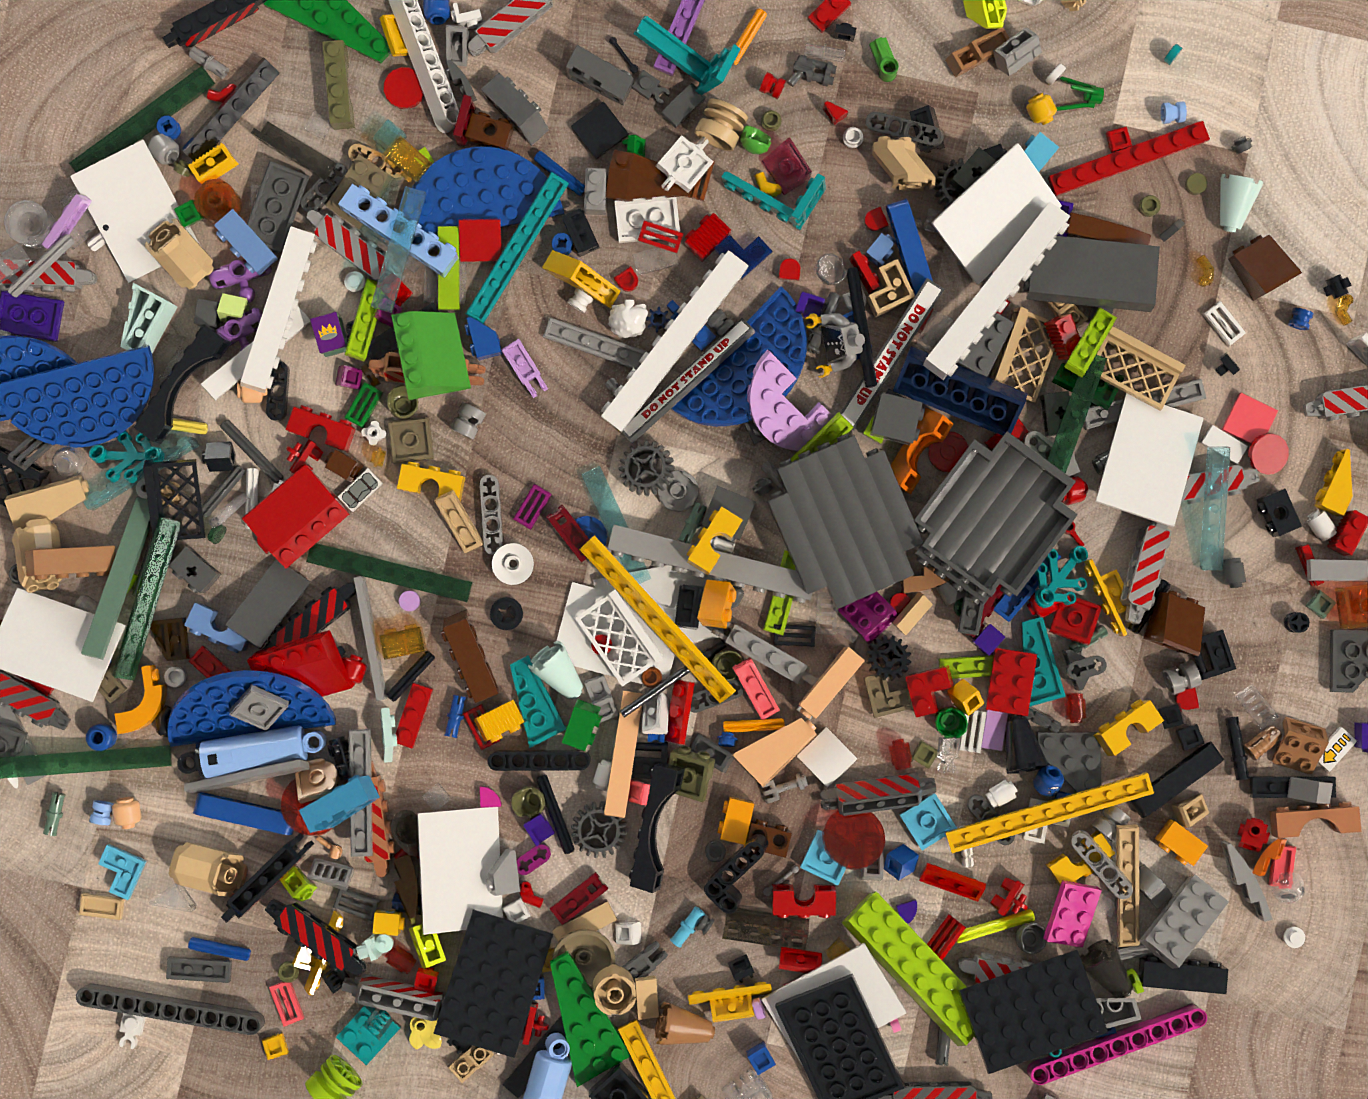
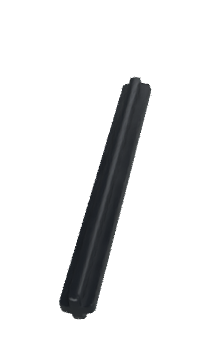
[846,267,877,388]

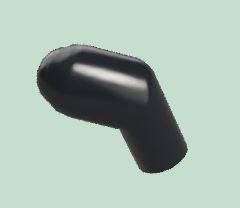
[155,705,172,737]

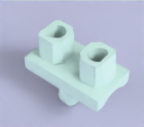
[356,934,394,961]

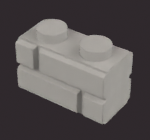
[993,27,1042,76]
[584,168,607,215]

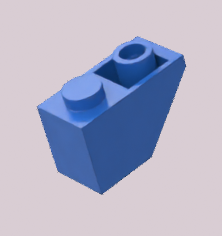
[465,317,503,361]

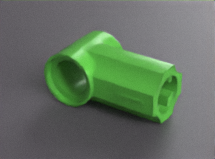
[869,37,899,82]

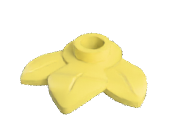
[409,1017,442,1050]

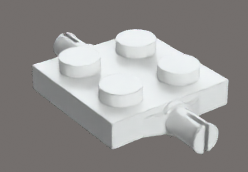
[656,135,714,193]

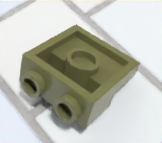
[669,746,715,802]

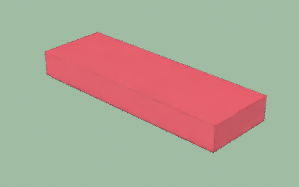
[732,657,780,720]

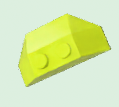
[963,0,1007,29]

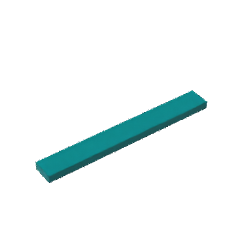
[465,172,569,324]

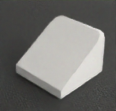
[615,922,642,945]

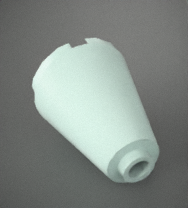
[1220,174,1263,233]
[528,641,583,699]

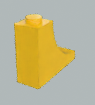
[542,250,621,309]

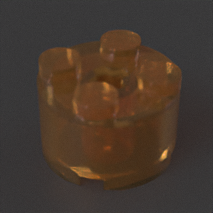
[194,179,242,224]

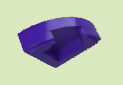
[896,899,917,924]

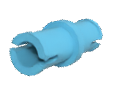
[670,906,705,948]

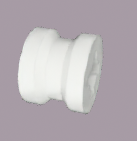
[567,288,593,313]

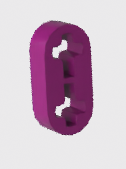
[516,843,551,875]

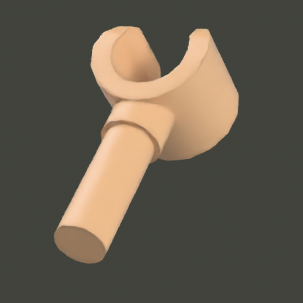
[316,836,343,859]

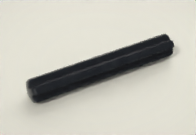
[536,775,575,854]

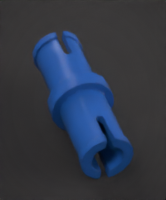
[444,695,466,738]

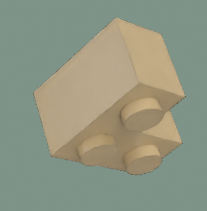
[866,259,915,318]

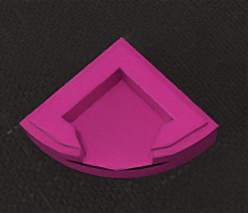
[480,786,502,808]

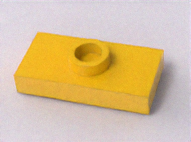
[379,14,409,56]

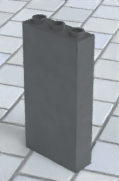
[1023,236,1160,312]

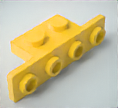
[1084,559,1127,636]
[292,910,343,996]
[688,982,772,1023]

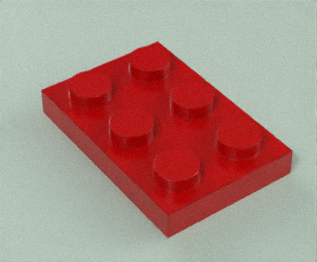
[985,648,1037,716]

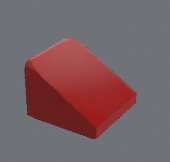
[823,101,848,125]

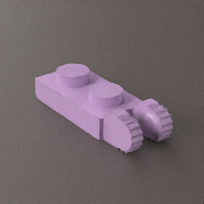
[501,339,548,398]

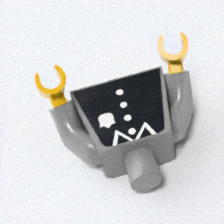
[805,313,865,378]

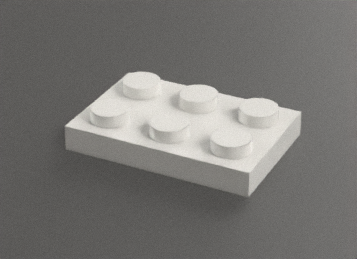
[615,196,680,243]

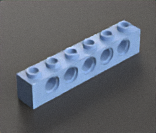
[338,184,458,278]

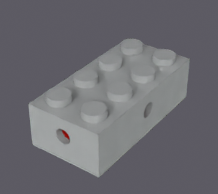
[1139,874,1229,969]

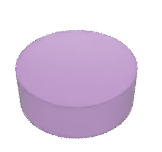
[399,591,421,611]
[752,997,766,1020]

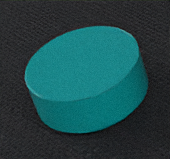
[1164,44,1183,65]

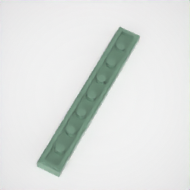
[81,497,151,660]

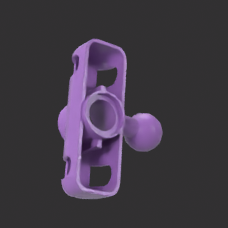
[208,259,272,303]
[216,308,263,351]

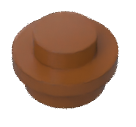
[641,667,662,688]

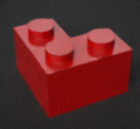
[905,665,954,717]

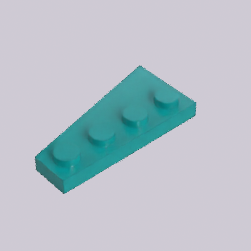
[1021,617,1066,707]
[510,655,567,748]

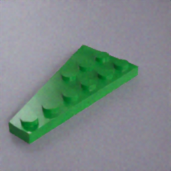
[264,0,391,64]

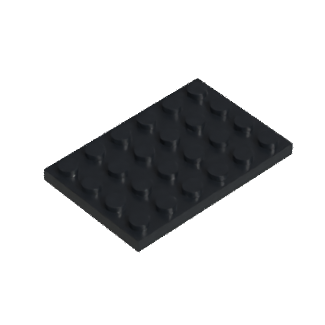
[433,909,553,1058]
[958,950,1108,1074]
[775,973,904,1099]

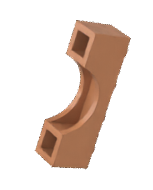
[1269,801,1362,838]

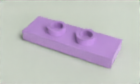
[42,194,92,249]

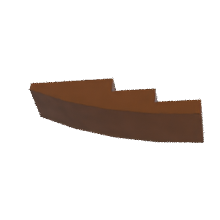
[1065,212,1151,245]

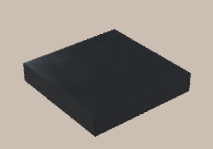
[571,101,629,160]

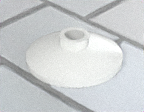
[492,543,534,585]

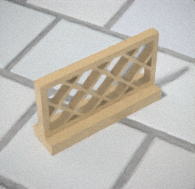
[990,307,1054,403]
[1087,326,1186,411]

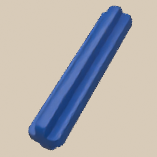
[534,151,585,196]
[188,937,251,961]

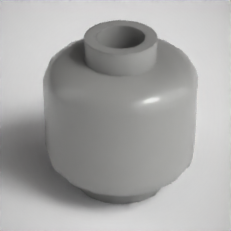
[148,134,180,165]

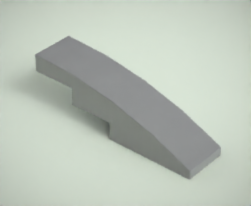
[1221,841,1273,922]

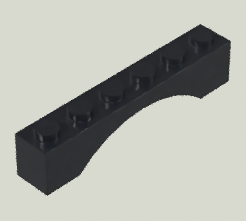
[134,325,232,444]
[629,762,685,893]

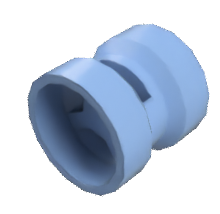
[1160,101,1187,124]
[89,800,114,825]

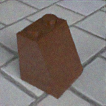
[1228,234,1302,301]
[1143,590,1205,656]

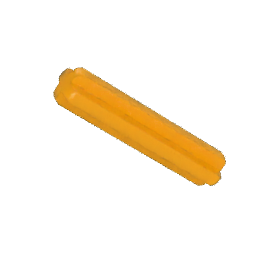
[733,8,767,65]
[723,718,785,732]

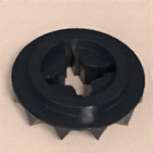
[490,597,523,630]

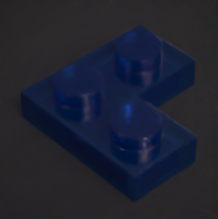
[714,235,773,280]

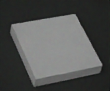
[229,685,289,731]

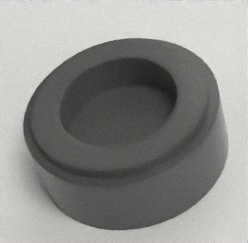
[705,840,726,862]

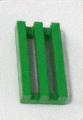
[344,382,383,428]

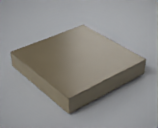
[388,417,434,464]

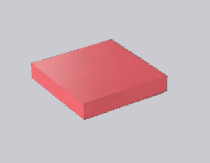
[1221,393,1278,445]

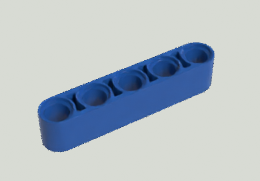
[886,199,933,296]
[193,792,297,835]

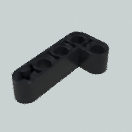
[704,834,769,914]

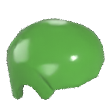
[740,125,771,155]

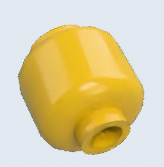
[1026,92,1057,125]

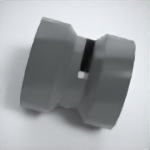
[706,309,735,337]

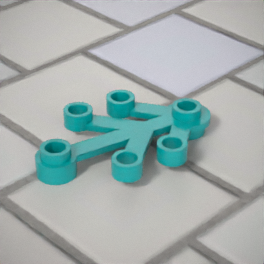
[89,431,165,483]
[1034,546,1088,608]

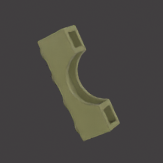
[322,40,355,130]

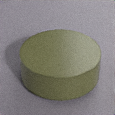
[1185,173,1208,195]
[1138,195,1161,217]

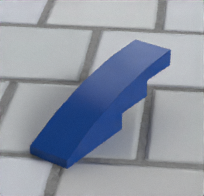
[994,553,1061,622]

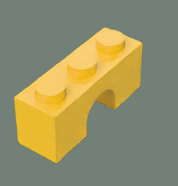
[397,461,465,502]
[686,506,743,575]
[1094,699,1164,756]
[1046,831,1115,886]

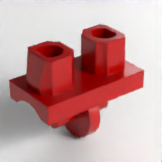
[286,439,324,474]
[990,877,1028,916]
[520,1002,549,1045]

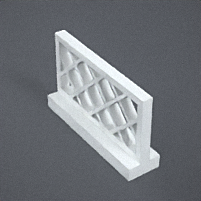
[575,589,664,687]

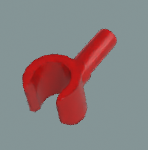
[1065,522,1085,546]

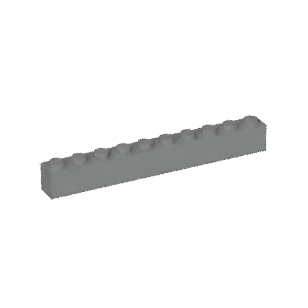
[607,525,812,603]

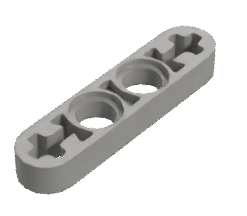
[480,474,503,555]
[1071,830,1133,899]

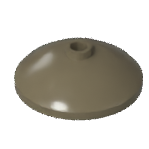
[552,929,616,990]

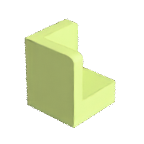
[217,293,250,322]

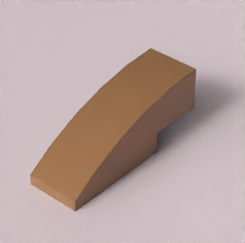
[945,27,1010,78]
[901,567,949,593]

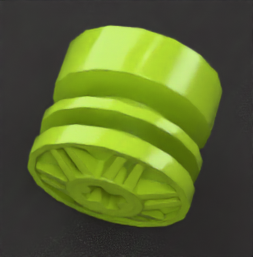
[305,1054,363,1099]

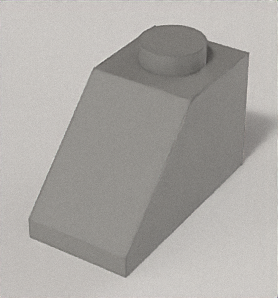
[486,848,520,896]

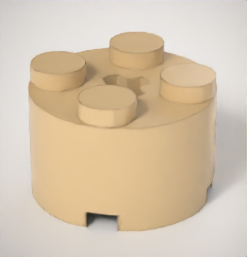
[592,964,636,1015]

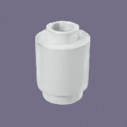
[1306,509,1337,541]
[593,759,612,791]
[985,780,1018,808]

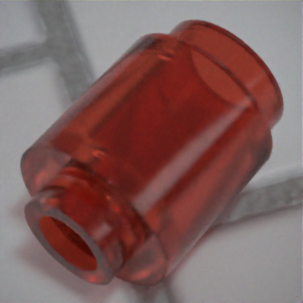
[1064,693,1087,723]
[888,739,913,770]
[385,944,417,974]

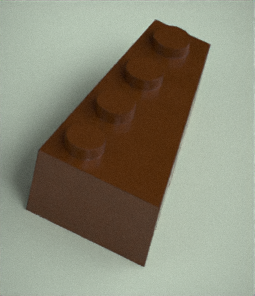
[441,609,499,703]

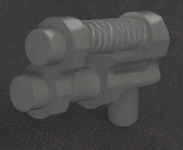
[787,55,837,87]

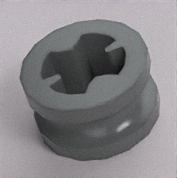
[696,914,715,935]

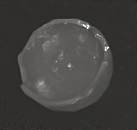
[814,253,847,285]
[52,446,87,478]
[1272,872,1305,904]

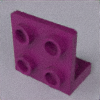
[838,591,898,645]

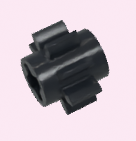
[1323,274,1352,299]

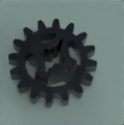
[866,635,911,681]

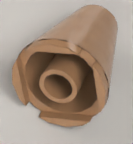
[655,1002,715,1045]

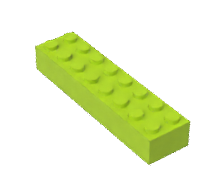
[841,891,974,1046]

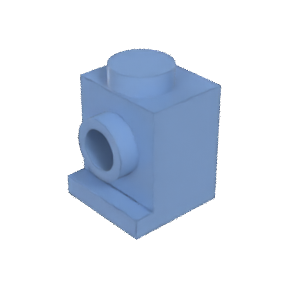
[865,233,896,268]

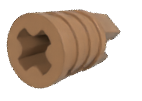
[1244,725,1282,760]

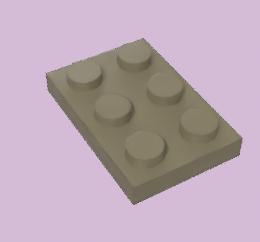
[326,154,394,230]

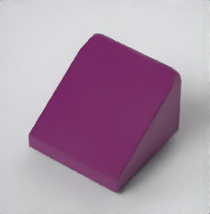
[335,365,363,390]

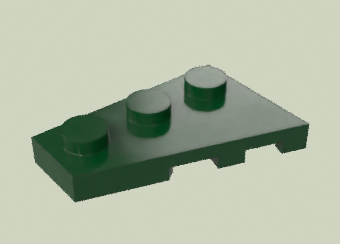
[1052,363,1125,411]

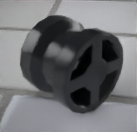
[1284,612,1310,633]

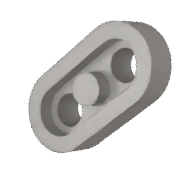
[1023,431,1060,465]

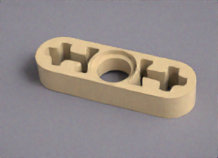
[348,144,406,180]

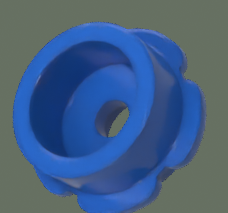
[717,732,738,747]

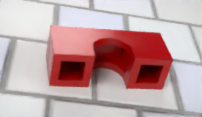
[285,405,356,452]
[772,884,836,918]

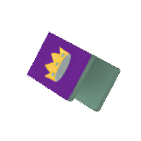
[310,312,348,357]

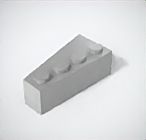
[1096,998,1141,1028]

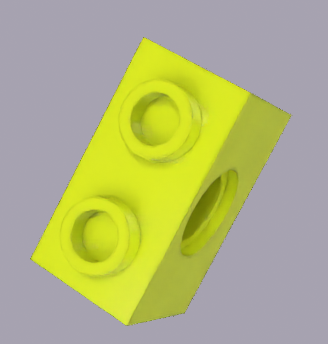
[408,923,446,968]

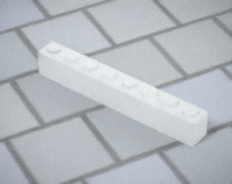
[240,226,317,393]

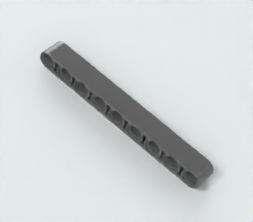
[76,983,265,1035]

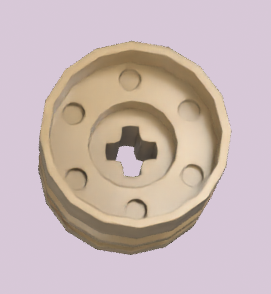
[695,98,748,151]

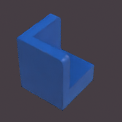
[884,844,919,881]
[746,1041,776,1075]

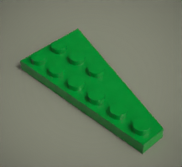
[550,951,631,1087]

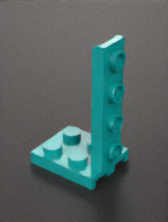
[633,16,741,96]
[721,171,826,230]
[336,1006,402,1066]

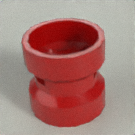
[759,72,786,100]

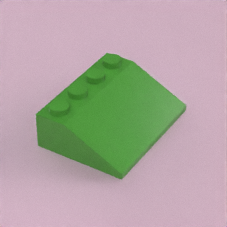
[392,311,471,400]

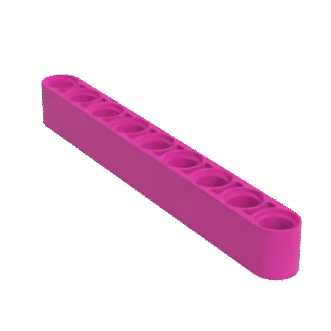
[1027,1004,1207,1085]

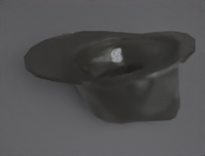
[389,810,419,857]

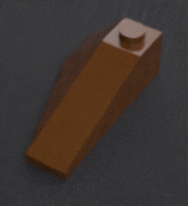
[606,150,693,202]

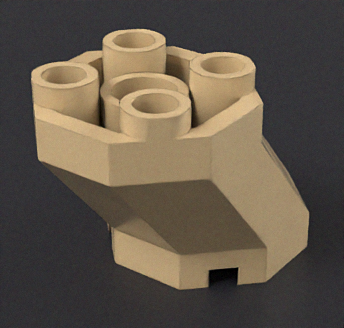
[872,136,935,191]
[144,218,214,289]
[12,518,62,593]
[168,842,248,897]

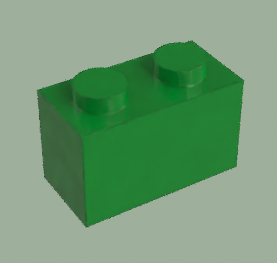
[562,699,602,751]

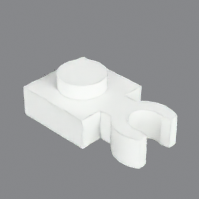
[119,1013,146,1049]

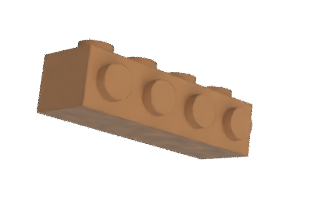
[25,546,116,580]

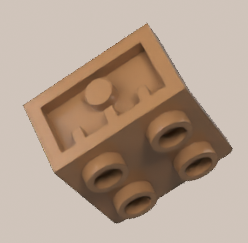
[1272,717,1329,774]

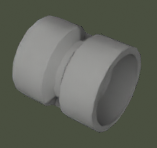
[449,402,486,440]
[1163,660,1202,695]
[1091,805,1131,842]

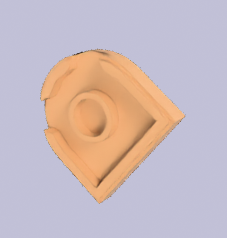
[295,758,339,804]

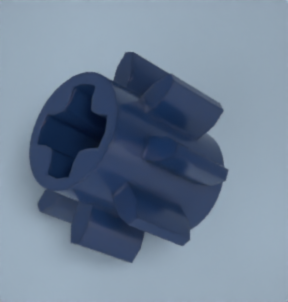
[646,306,670,333]

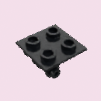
[327,736,351,780]

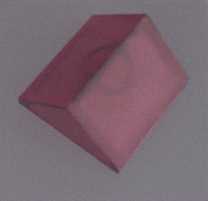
[762,137,812,195]

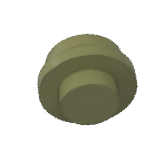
[761,110,782,132]
[173,159,192,177]
[278,961,299,983]

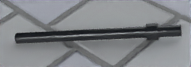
[620,640,727,718]

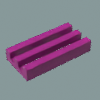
[513,484,552,530]

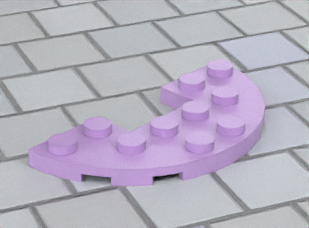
[747,349,834,451]

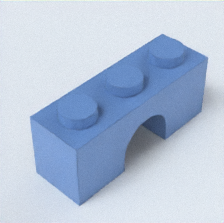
[184,603,250,653]

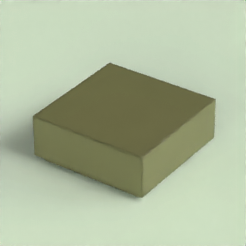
[910,740,940,769]

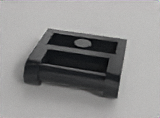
[1193,629,1236,680]
[631,742,668,779]

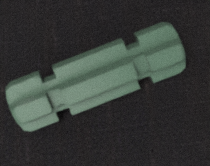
[1069,625,1108,653]

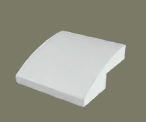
[797,727,857,788]

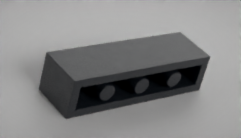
[1138,955,1229,994]

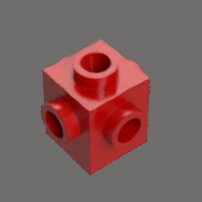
[1237,818,1270,853]

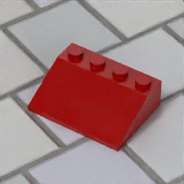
[242,463,350,569]
[247,630,353,697]

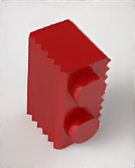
[685,213,731,262]
[1044,314,1080,360]
[1327,510,1368,556]

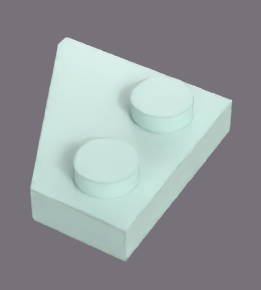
[380,708,397,763]

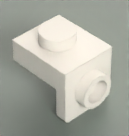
[451,3,483,29]

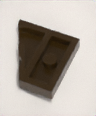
[145,617,190,661]

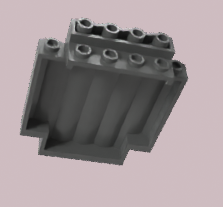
[914,432,1078,605]
[766,433,923,609]

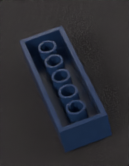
[893,346,1028,436]

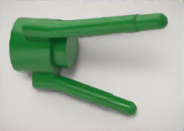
[1056,76,1104,111]

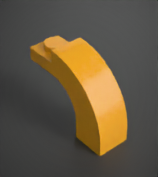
[115,665,167,734]

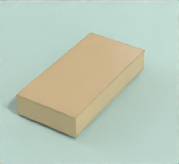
[892,592,933,635]
[78,893,125,920]
[635,976,659,1020]

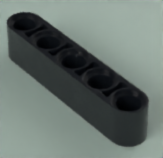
[1129,741,1224,818]
[487,750,591,771]

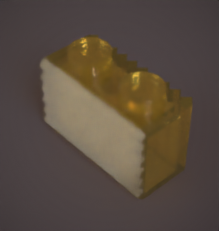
[382,135,433,183]
[379,623,427,660]

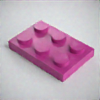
[1043,880,1102,948]

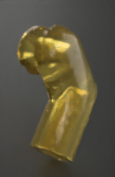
[1196,255,1214,287]
[1335,294,1353,326]

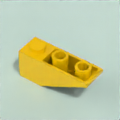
[1314,449,1353,517]

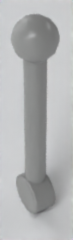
[763,865,799,896]

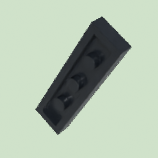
[367,302,439,360]
[1250,776,1336,798]

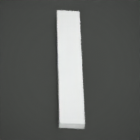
[201,305,311,401]

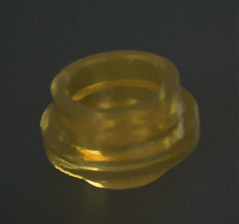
[370,447,386,468]

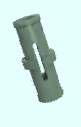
[678,502,707,544]
[43,792,66,836]

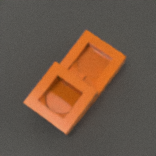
[1252,838,1287,876]

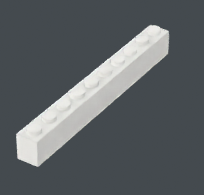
[923,202,1070,380]
[601,250,748,433]

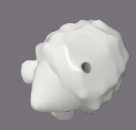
[608,300,648,338]

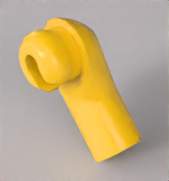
[754,172,782,197]

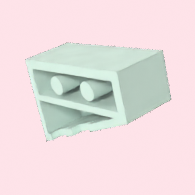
[120,283,177,353]

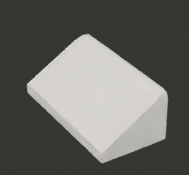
[642,692,669,734]

